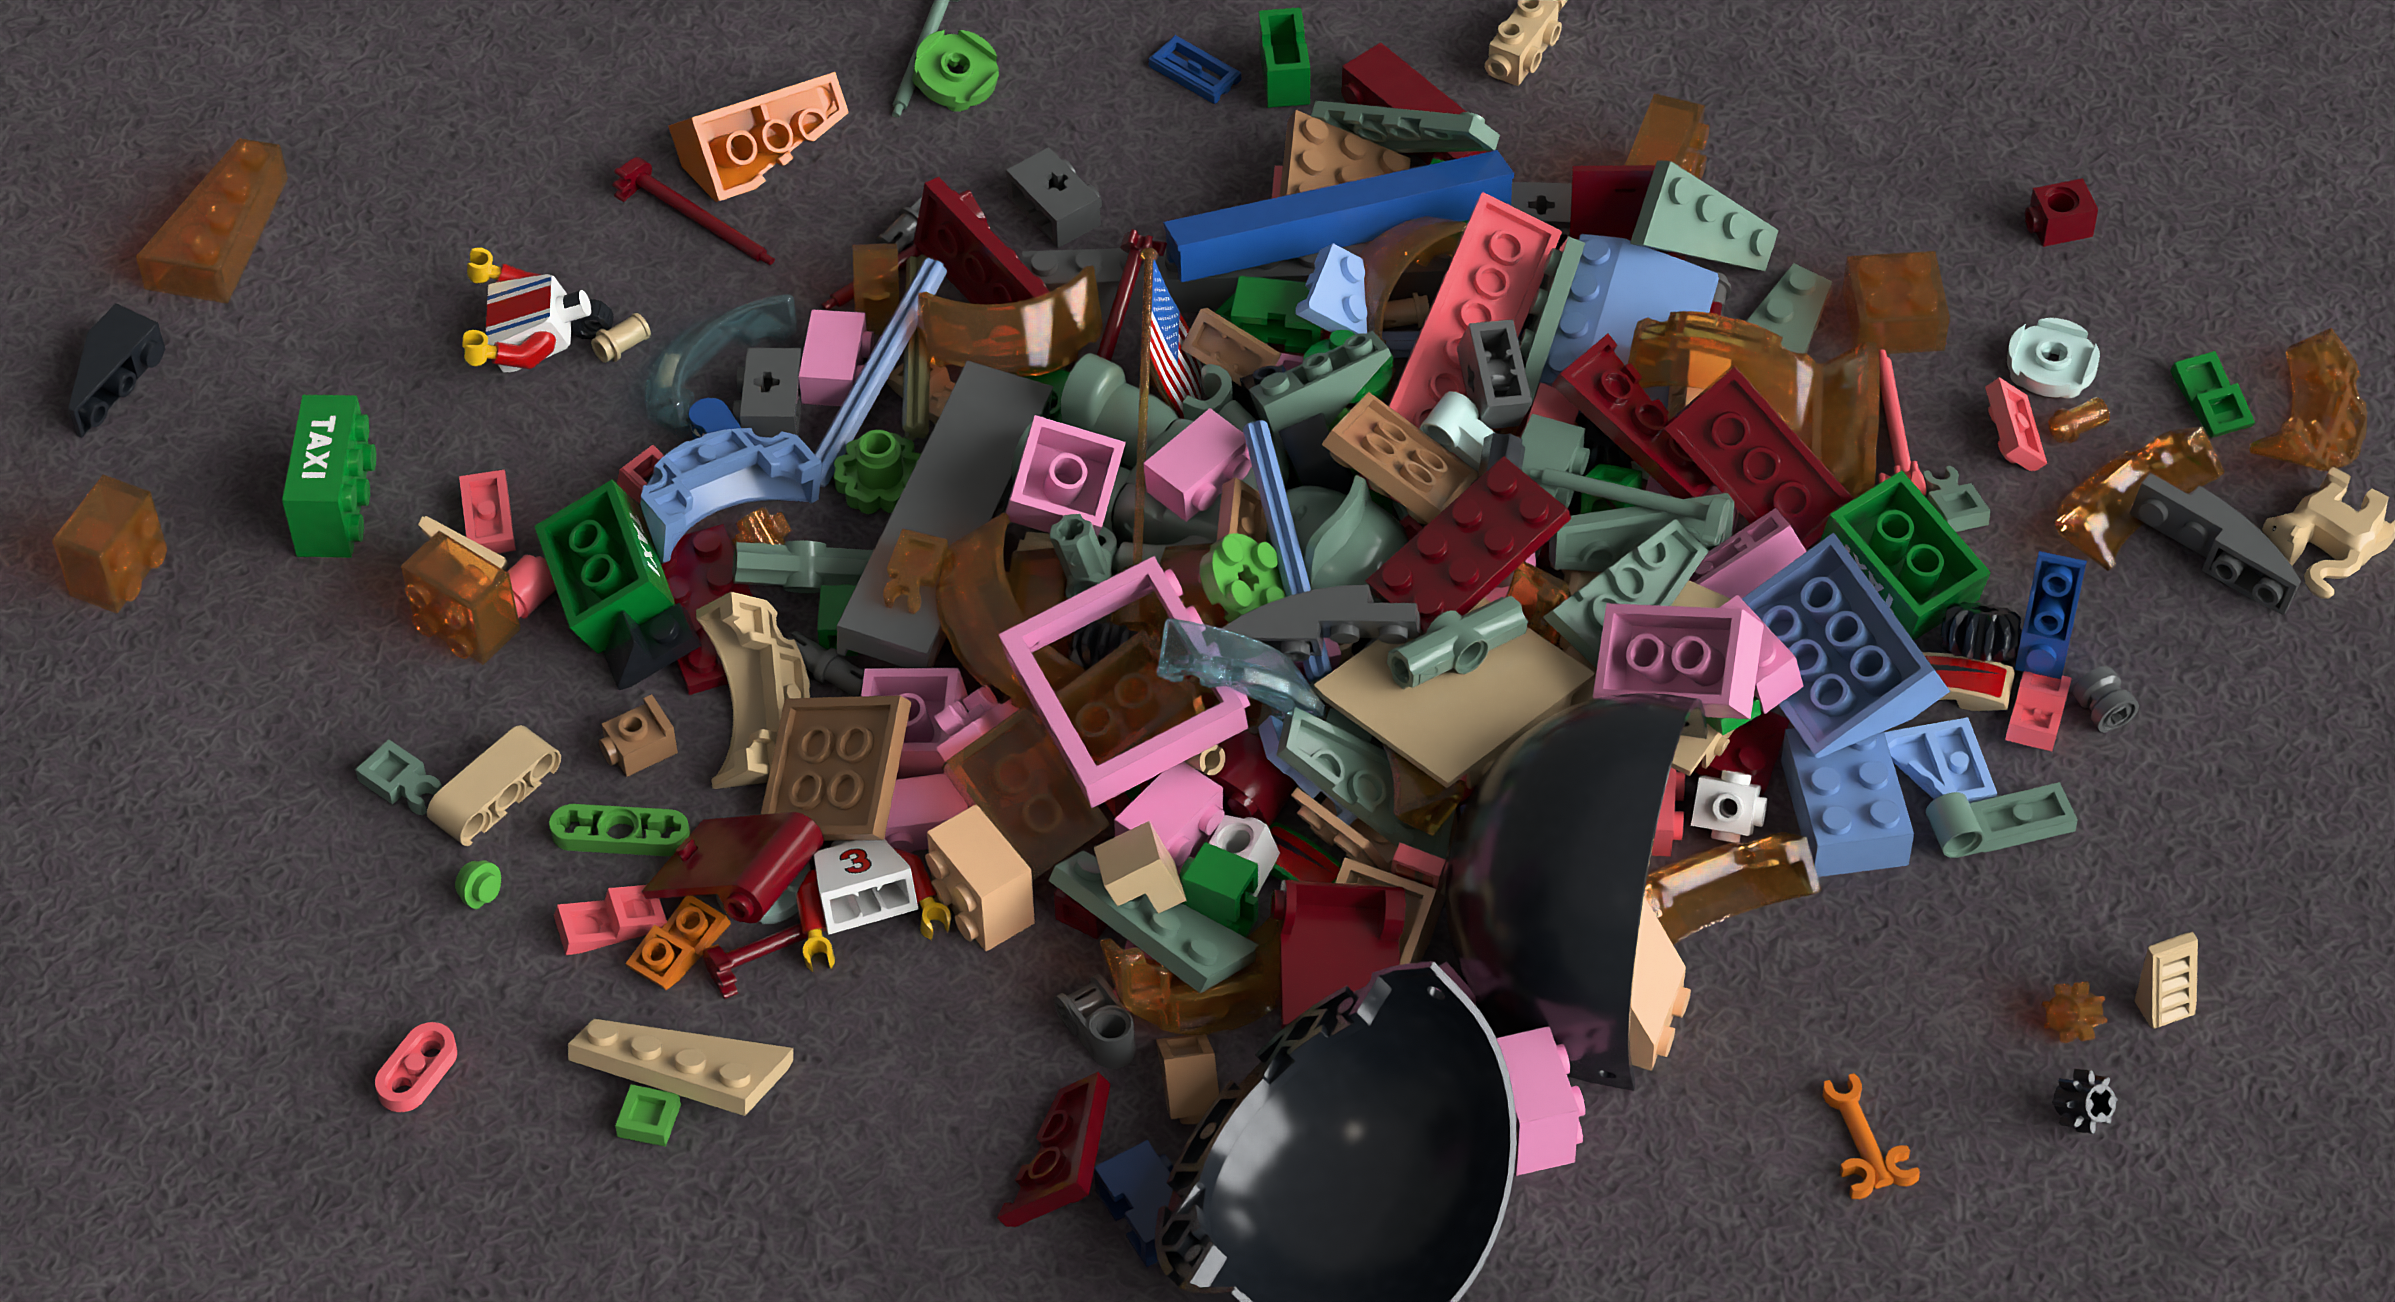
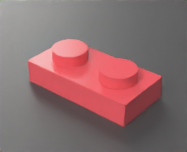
[1985,377,2047,471]
[459,469,516,553]
[1652,768,1685,857]

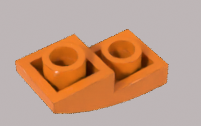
[625,896,731,990]

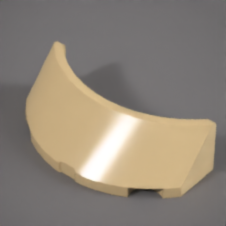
[696,592,810,789]

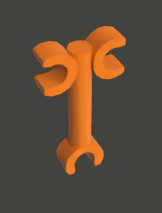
[1823,1073,1920,1199]

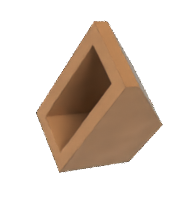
[1156,1033,1219,1124]

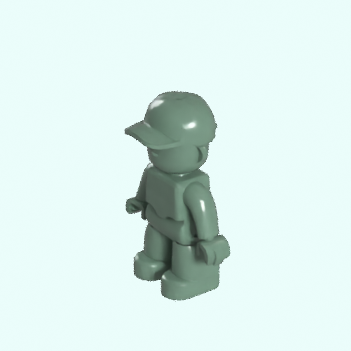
[1011,353,1410,603]

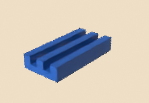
[1148,35,1241,104]

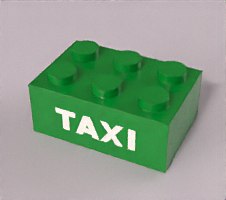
[282,395,376,558]
[1820,470,1991,641]
[534,479,676,654]

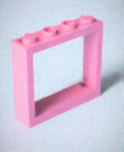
[998,556,1250,808]

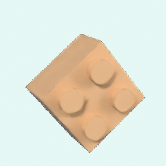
[925,804,1035,951]

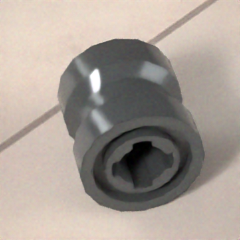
[2073,666,2139,733]

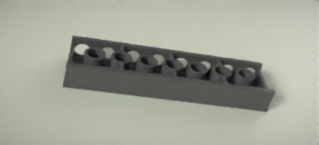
[836,360,1053,668]

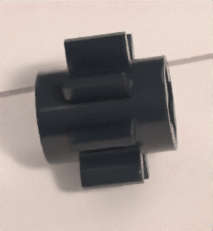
[2052,1069,2117,1134]

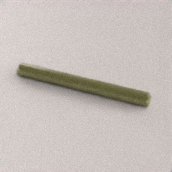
[902,254,931,441]

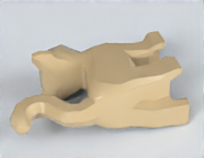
[2262,467,2395,599]

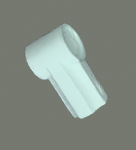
[1419,391,1495,472]

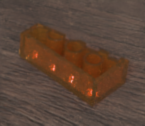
[136,138,288,304]

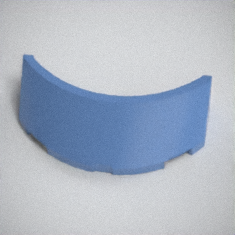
[640,428,822,564]

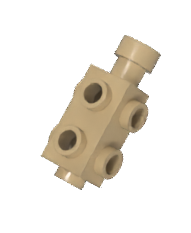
[1485,0,1568,86]

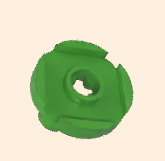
[912,30,999,111]
[1200,533,1286,623]

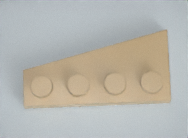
[568,1019,793,1116]

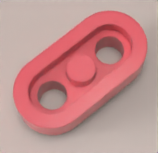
[375,1022,457,1112]

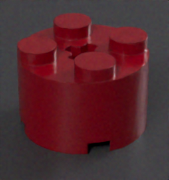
[1196,731,1298,828]

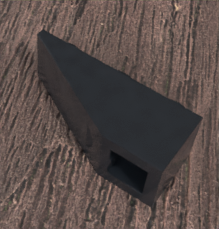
[68,303,166,438]

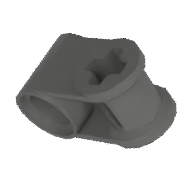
[1053,973,1136,1069]

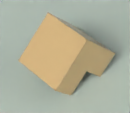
[1094,821,1186,914]

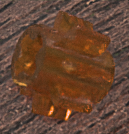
[731,507,792,546]
[2042,981,2108,1043]

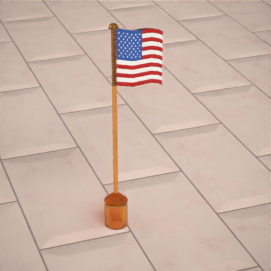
[1111,248,1202,640]

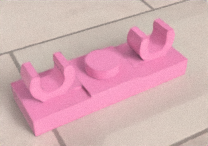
[934,685,1024,762]

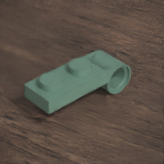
[1926,782,2078,858]

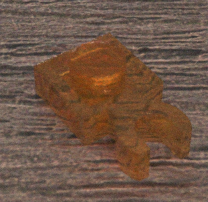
[883,528,949,614]

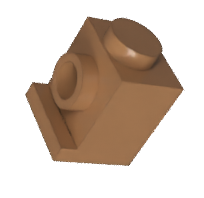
[599,694,678,777]

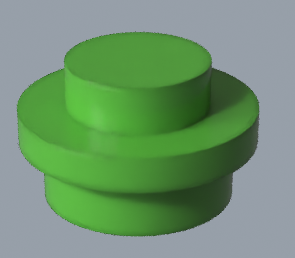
[455,861,501,909]

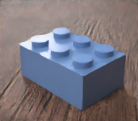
[1781,728,1914,878]

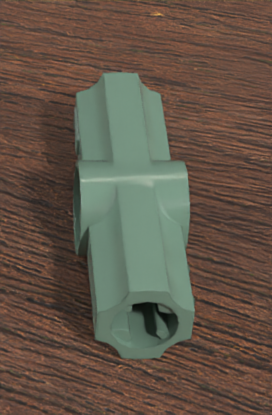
[1050,513,1127,626]
[732,541,874,593]
[1387,596,1528,689]

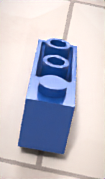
[2014,551,2087,679]

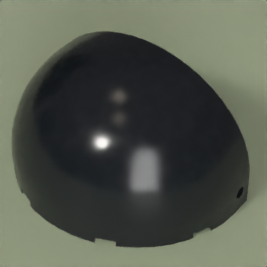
[1445,693,1708,1091]
[1155,961,1517,1302]

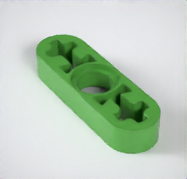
[549,804,690,856]

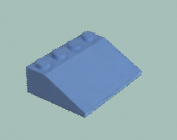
[1539,234,1719,416]
[1742,532,1950,759]

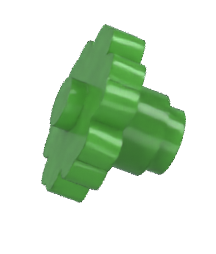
[834,430,921,514]

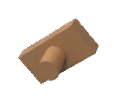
[1180,308,1281,386]

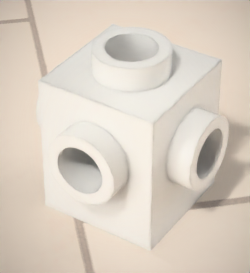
[1691,770,1767,843]

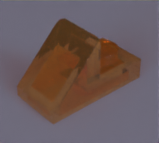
[852,243,899,335]

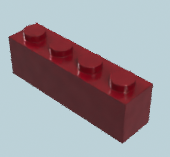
[1341,42,1491,165]

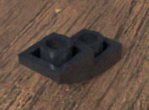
[1279,413,1354,495]

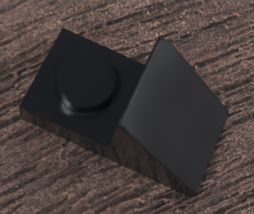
[604,603,702,690]

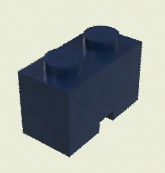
[1094,1140,1173,1267]

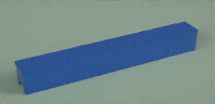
[1163,150,1514,283]

